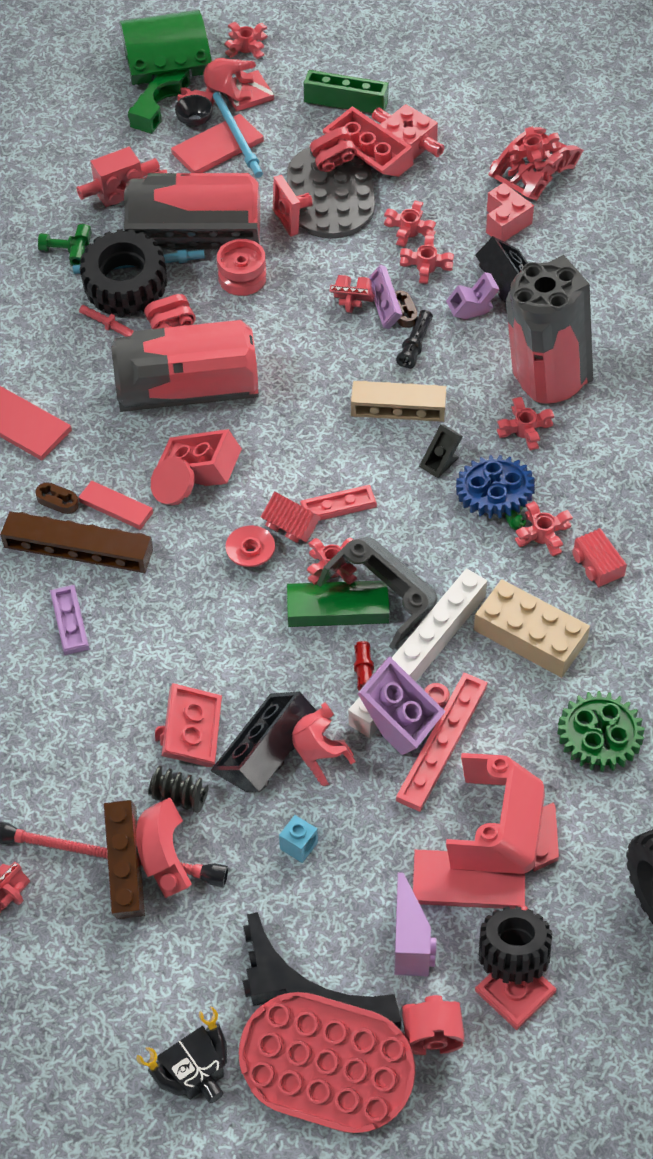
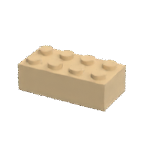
[474,579,590,678]

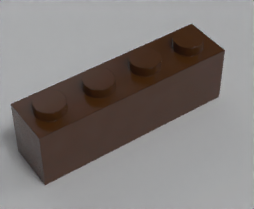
[104,800,145,919]

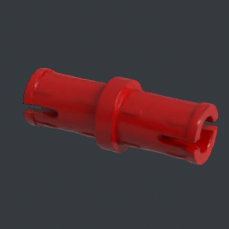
[354,641,374,691]

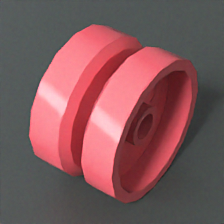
[217,239,266,296]

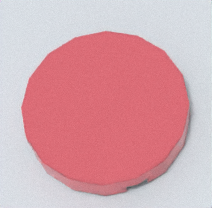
[151,457,195,506]

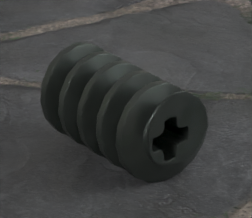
[148,765,209,813]

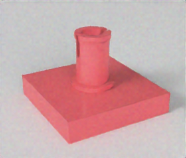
[273,175,313,237]

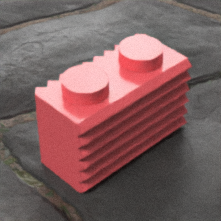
[261,491,321,543]
[572,528,627,587]

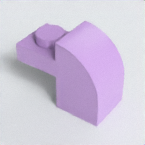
[446,272,500,319]

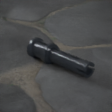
[396,310,433,369]

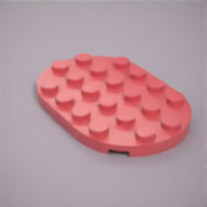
[239,992,415,1133]

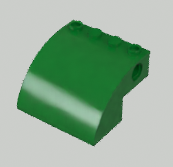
[119,10,212,85]

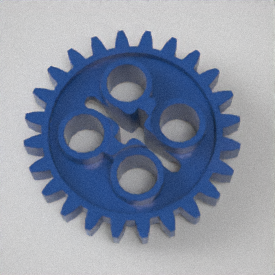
[456,455,535,518]

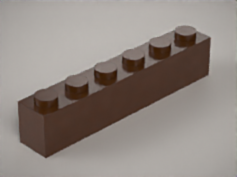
[0,511,153,573]

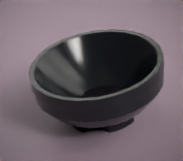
[175,95,213,126]

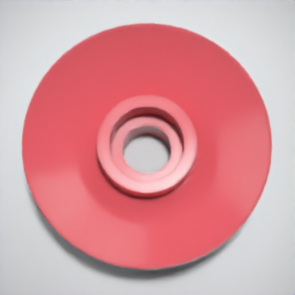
[226,525,275,567]

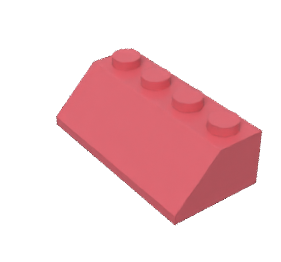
[323,106,414,177]

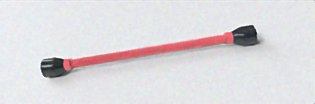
[0,821,229,888]

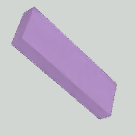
[369,265,403,329]
[50,585,89,655]

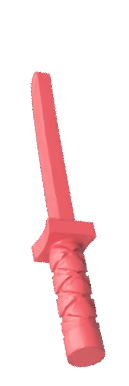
[79,305,134,337]

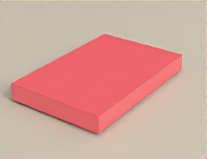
[161,683,222,767]

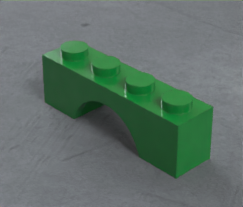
[128,70,190,134]

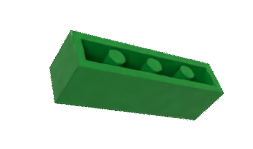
[303,70,389,113]

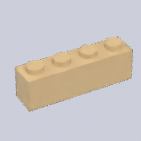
[351,381,447,422]

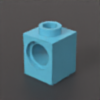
[279,815,318,863]

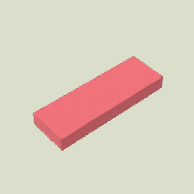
[78,480,153,530]
[300,485,377,521]

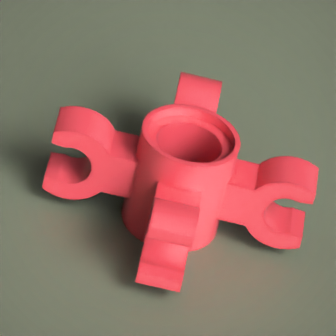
[224,22,268,59]
[507,126,562,170]
[384,200,436,247]
[400,235,454,284]
[497,397,554,450]
[515,501,573,557]
[307,538,357,585]

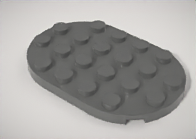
[287,147,375,239]

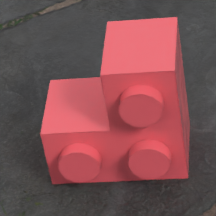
[486,183,534,242]

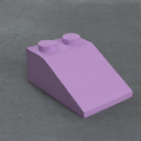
[357,656,446,755]
[394,873,436,976]

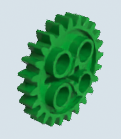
[557,691,645,772]

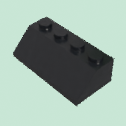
[475,236,528,303]
[211,691,317,792]

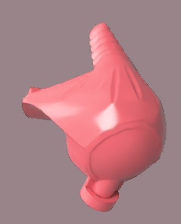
[204,58,256,101]
[292,702,356,786]

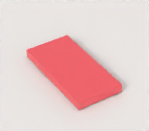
[171,114,264,173]
[0,386,72,461]
[413,849,525,909]

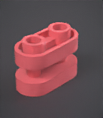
[310,127,357,172]
[144,294,196,329]

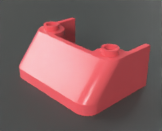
[446,753,545,874]

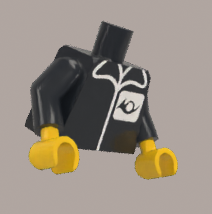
[136,1006,227,1104]

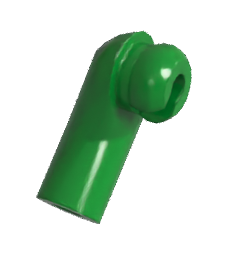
[505,506,526,530]

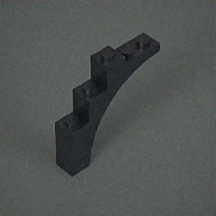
[242,912,401,1030]

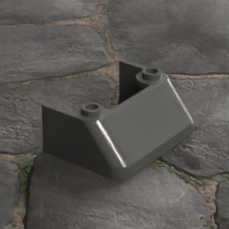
[317,537,437,649]

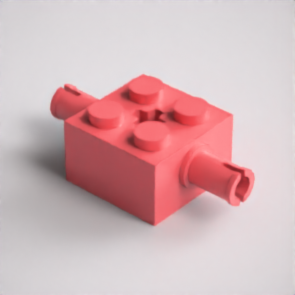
[372,104,445,160]
[76,146,160,207]

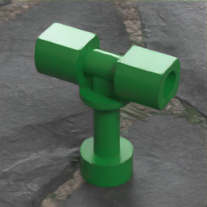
[38,224,92,266]

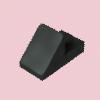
[419,424,463,478]

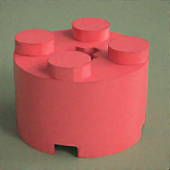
[402,995,465,1055]

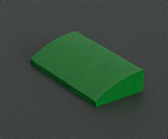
[287,580,390,627]

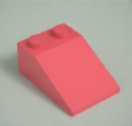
[158,429,242,486]

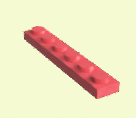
[396,673,488,812]

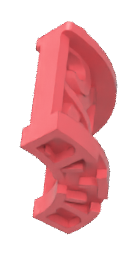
[488,127,584,201]

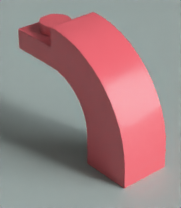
[136,797,192,898]

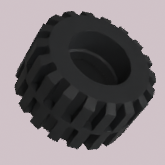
[478,906,552,985]

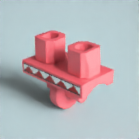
[330,275,374,313]
[0,862,30,912]

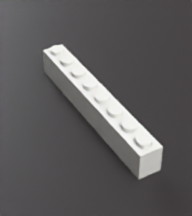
[348,568,487,738]

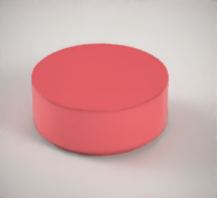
[424,683,449,708]

